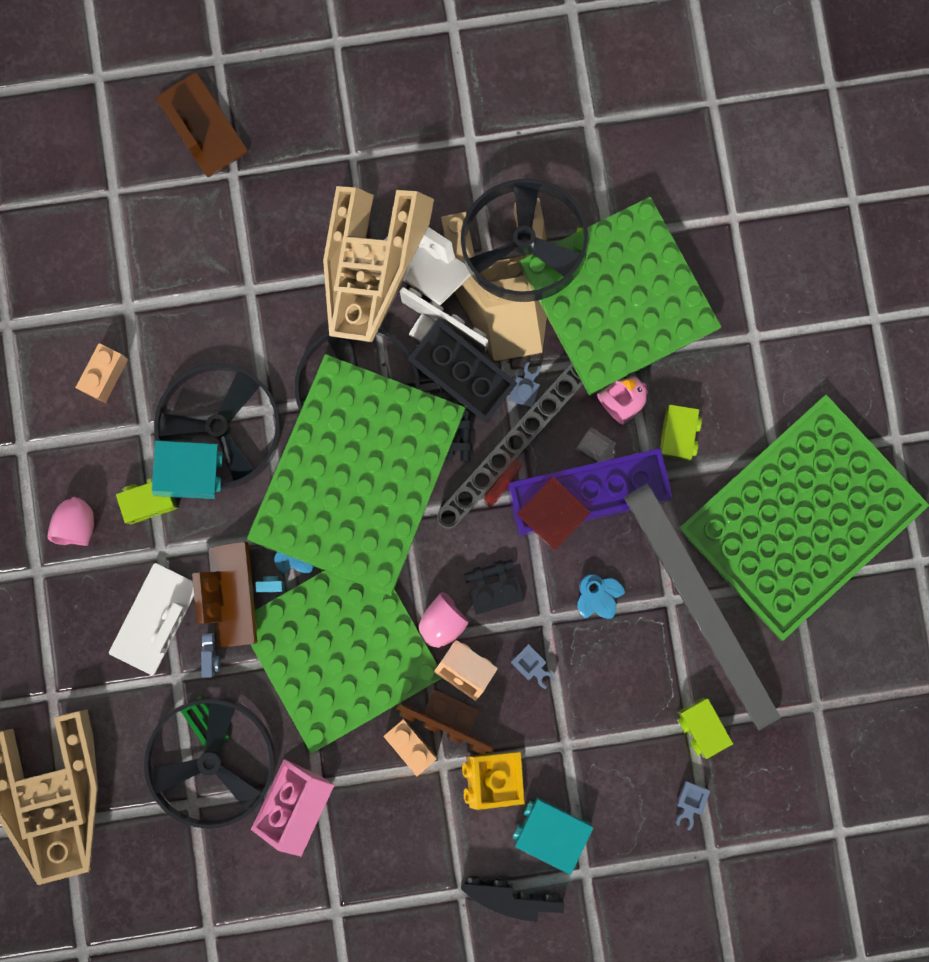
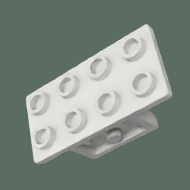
[384,227,471,305]
[400,287,488,353]
[109,563,194,675]

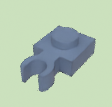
[509,362,541,409]
[201,633,220,677]
[511,644,555,689]
[675,781,710,830]

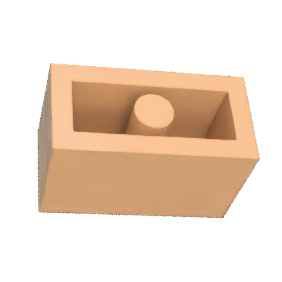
[75,343,128,403]
[434,640,498,701]
[384,718,437,776]

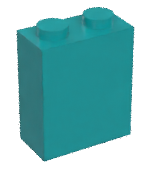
[152,441,222,499]
[512,796,594,875]

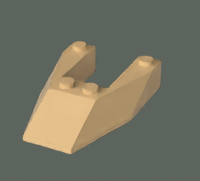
[323,186,434,342]
[441,198,547,362]
[0,709,98,885]

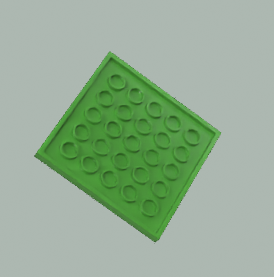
[519,197,721,395]
[250,571,442,754]

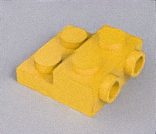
[462,752,524,810]

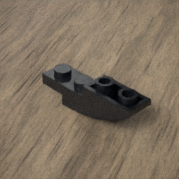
[461,876,564,922]

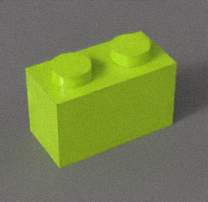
[660,405,702,462]
[116,477,178,525]
[677,697,733,759]

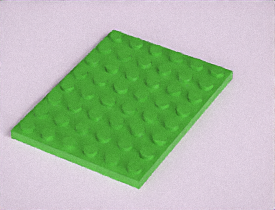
[247,354,466,596]
[678,395,929,641]

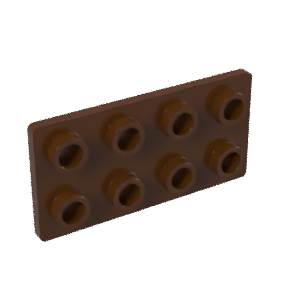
[156,73,248,178]
[192,542,258,648]
[397,689,494,755]

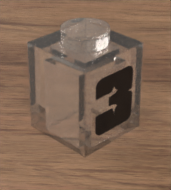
[576,427,617,463]

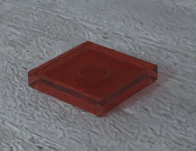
[483,459,522,508]
[517,477,591,551]

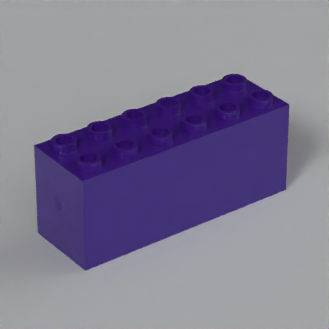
[507,448,673,537]

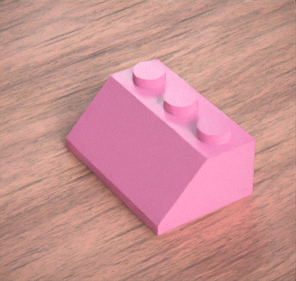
[251,759,334,856]

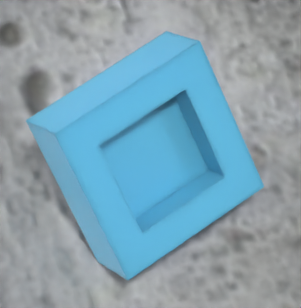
[256,576,285,593]

